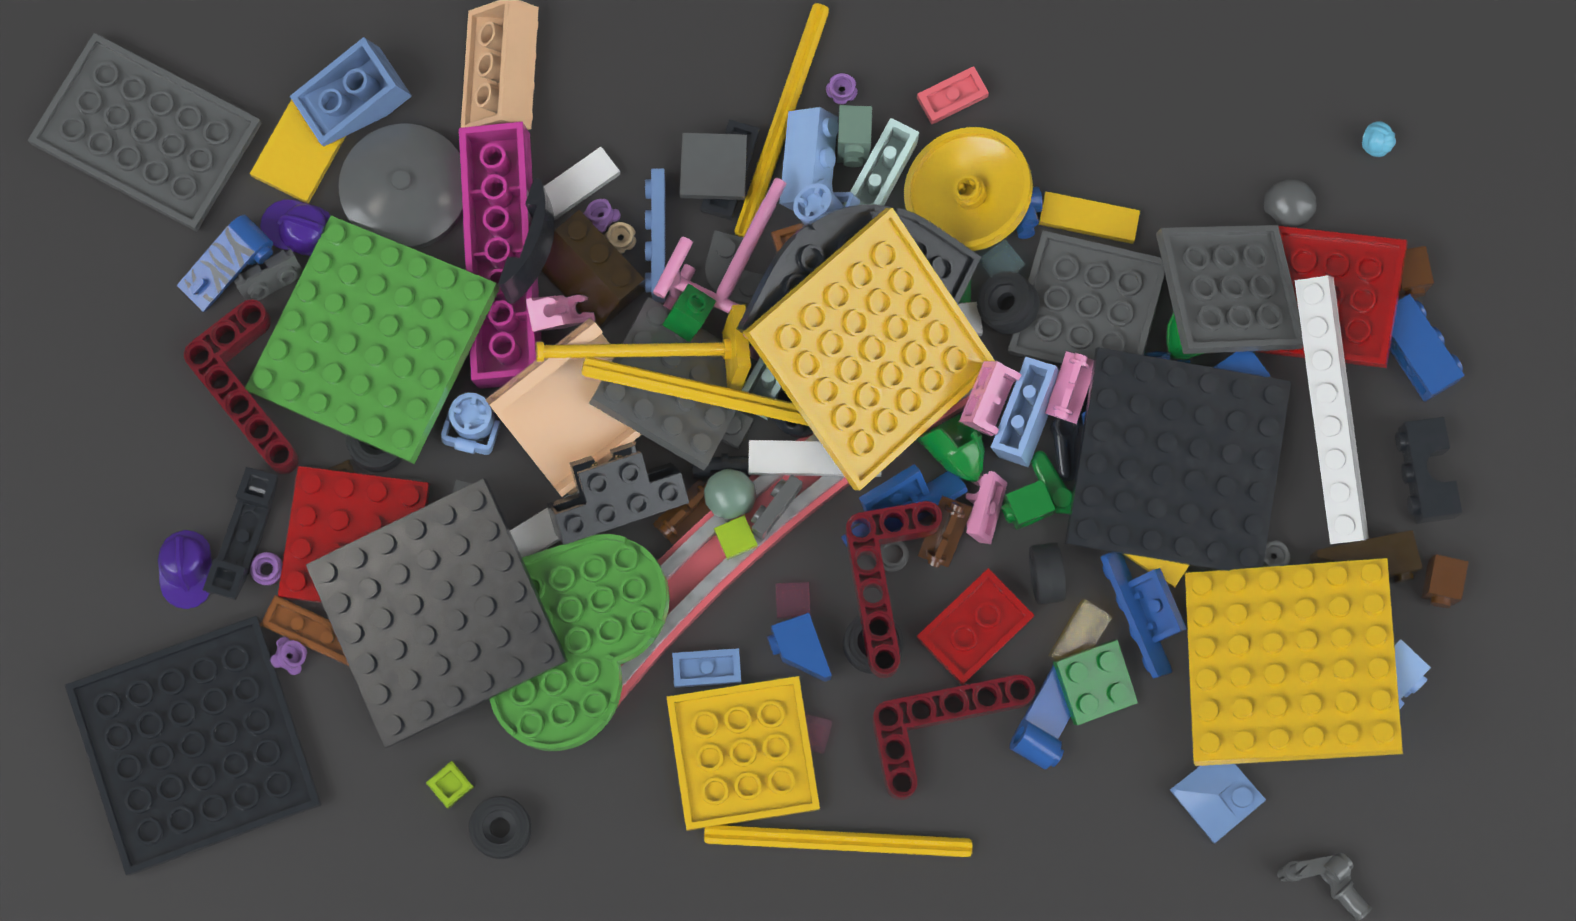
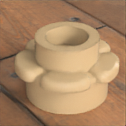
[605,222,636,253]

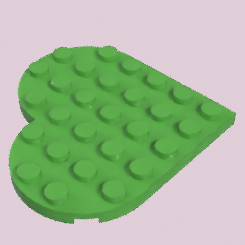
[490,534,670,751]

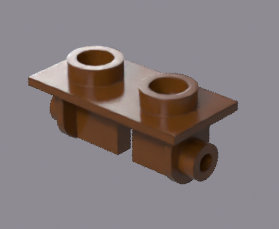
[653,479,711,545]
[917,495,973,568]

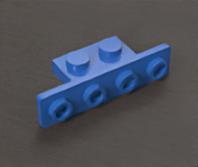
[841,464,968,557]
[1101,552,1187,679]

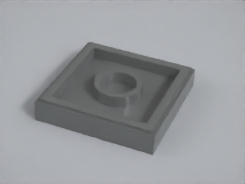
[680,133,747,200]

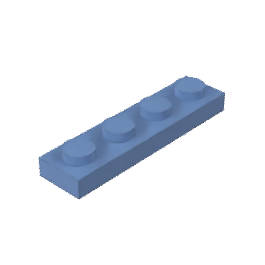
[645,168,666,302]

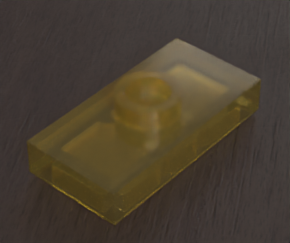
[1048,599,1112,660]

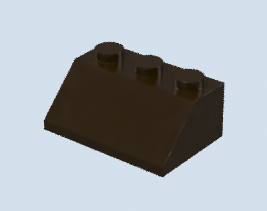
[542,210,645,329]

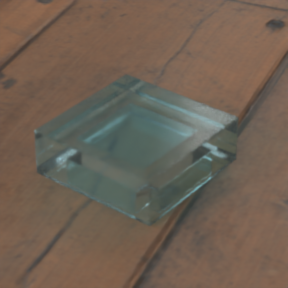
[979,239,1025,277]

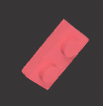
[917,66,989,125]

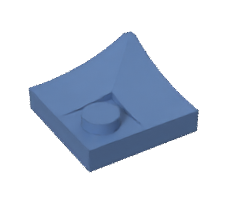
[1170,764,1266,844]

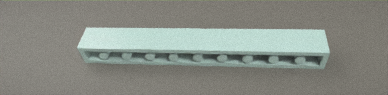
[742,118,919,420]

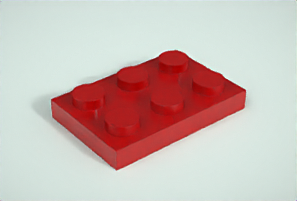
[916,568,1035,686]

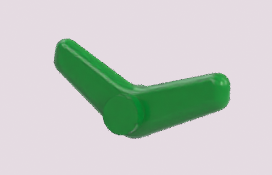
[1031,451,1073,514]

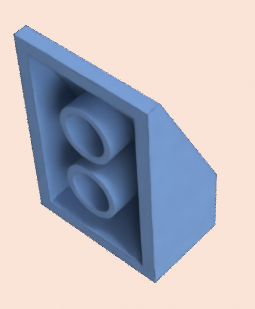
[290,37,412,146]

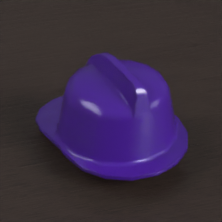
[260,200,331,256]
[158,530,212,609]

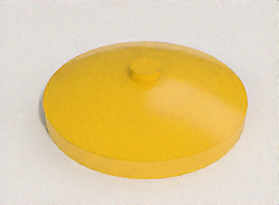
[904,127,1033,251]

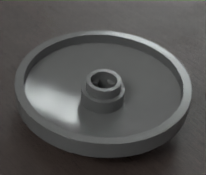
[339,123,463,249]

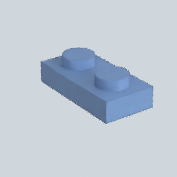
[672,648,741,688]

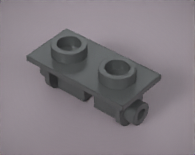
[234,249,303,301]

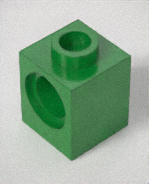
[662,283,716,342]
[1001,479,1056,530]

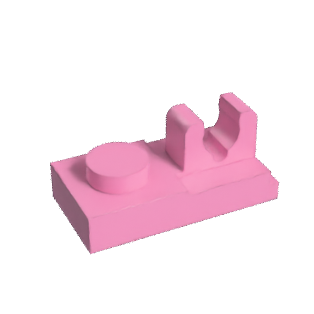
[966,471,1007,544]

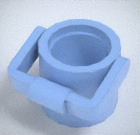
[793,183,860,225]
[441,393,501,455]

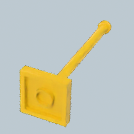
[536,305,751,391]

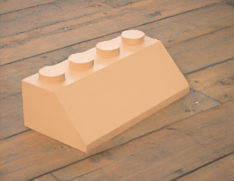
[461,0,539,130]

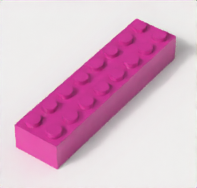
[459,121,541,389]

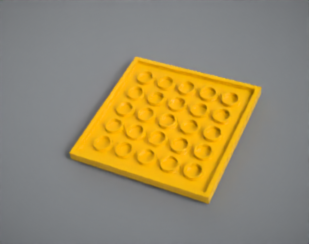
[743,208,995,491]
[1185,558,1403,766]

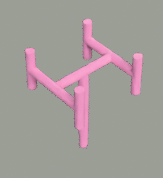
[653,178,786,361]

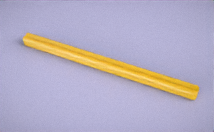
[735,3,829,238]
[581,357,808,426]
[704,825,973,857]

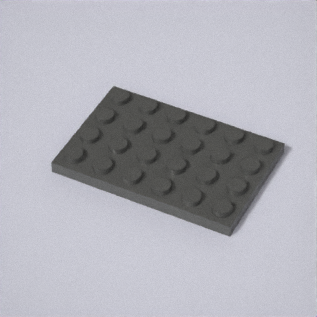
[27,33,262,232]

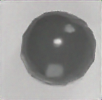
[1264,179,1317,228]

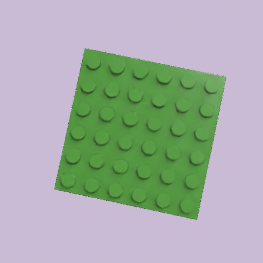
[245,216,500,464]

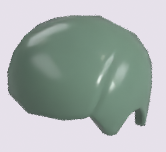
[704,469,757,519]

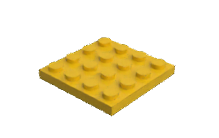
[667,676,820,831]

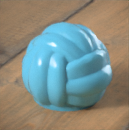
[1362,121,1396,157]

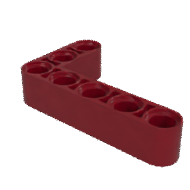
[184,299,299,474]
[845,501,942,678]
[872,675,1035,800]

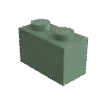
[837,105,872,167]

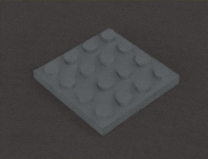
[1156,225,1304,354]
[1008,230,1166,367]
[589,297,757,470]

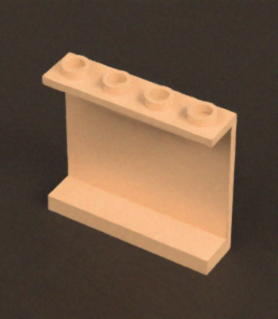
[485,318,642,497]

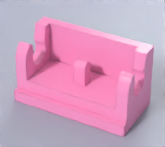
[526,295,595,332]
[959,361,1021,436]

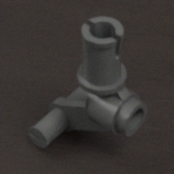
[1277,852,1372,921]

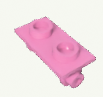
[1045,351,1094,424]

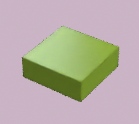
[714,515,758,560]
[426,761,474,809]

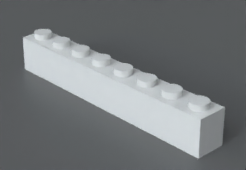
[1295,276,1369,544]

